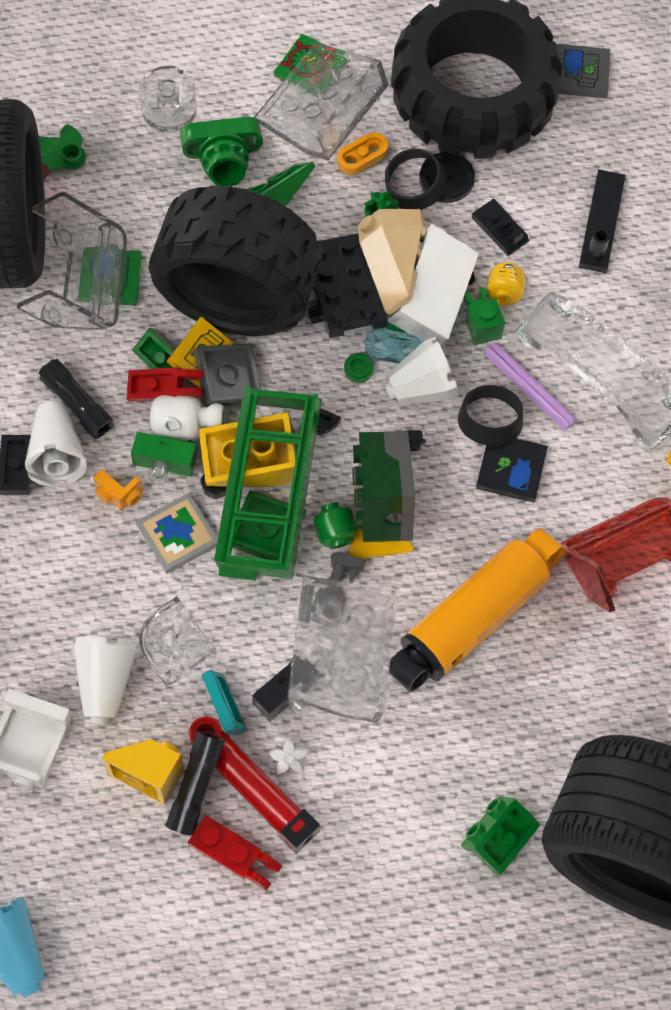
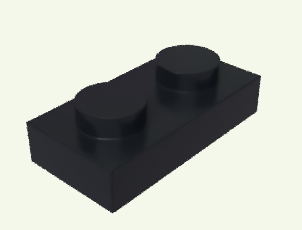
[0,435,31,495]

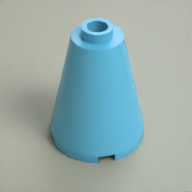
[0,896,45,998]

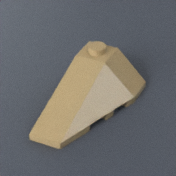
[358,209,426,316]

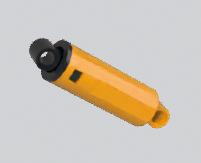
[386,528,565,692]

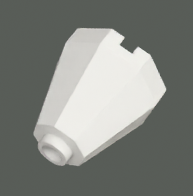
[384,336,460,404]

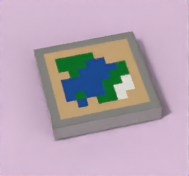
[136,493,218,574]

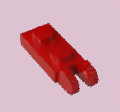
[126,367,204,402]
[187,815,282,891]

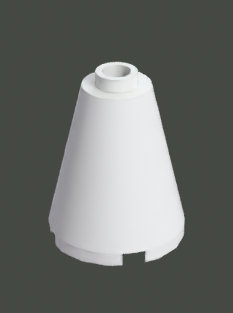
[25,401,87,487]
[73,636,138,725]

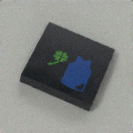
[475,438,548,503]

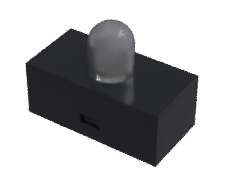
[252,654,317,722]

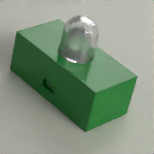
[131,432,197,485]

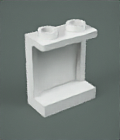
[0,689,73,790]

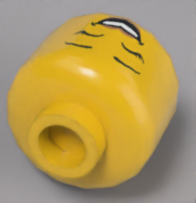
[487,262,526,306]

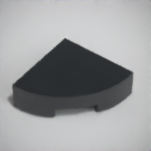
[317,408,341,435]

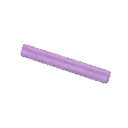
[484,342,576,430]

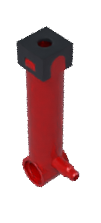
[184,716,320,854]

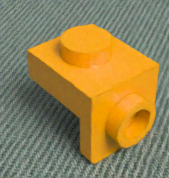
[93,469,143,511]

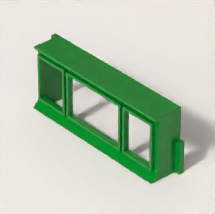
[214,385,322,581]

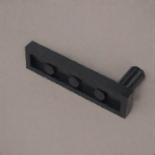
[578,169,626,273]

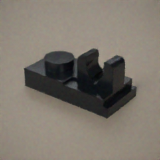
[471,199,530,256]

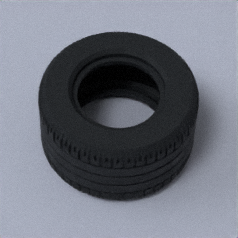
[0,99,46,288]
[542,735,671,930]

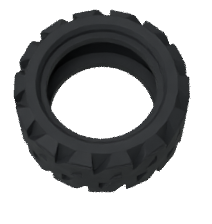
[148,186,322,336]

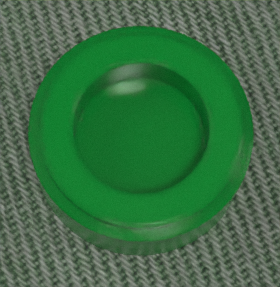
[344,353,374,383]

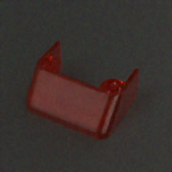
[561,497,671,612]

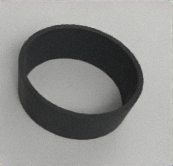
[385,148,447,210]
[458,385,523,446]

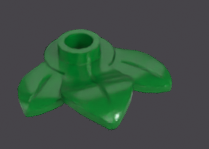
[39,124,86,170]

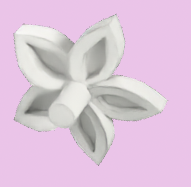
[269,738,308,775]

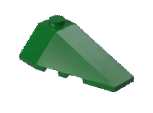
[247,162,315,206]

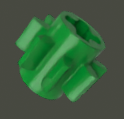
[364,191,399,217]

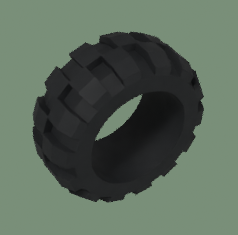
[391,0,563,159]

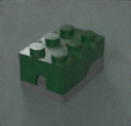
[352,431,415,542]

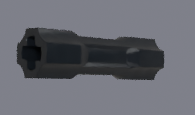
[38,359,115,439]
[165,731,226,836]

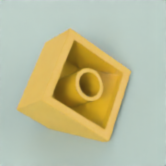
[102,739,184,805]

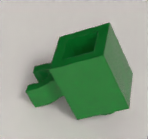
[463,288,505,346]

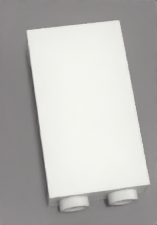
[387,224,479,344]

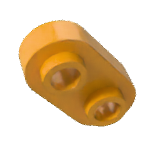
[337,132,388,175]

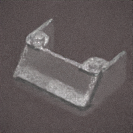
[17,191,127,330]

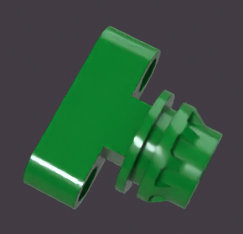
[180,117,263,187]

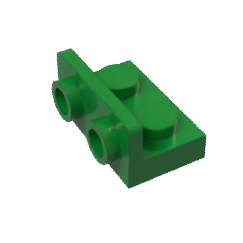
[461,796,541,875]

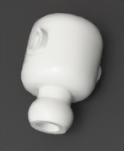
[150,395,226,442]

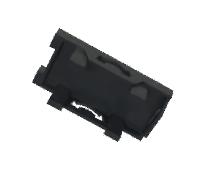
[312,234,388,338]

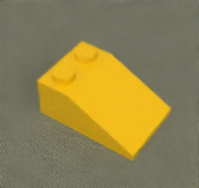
[199,412,297,487]

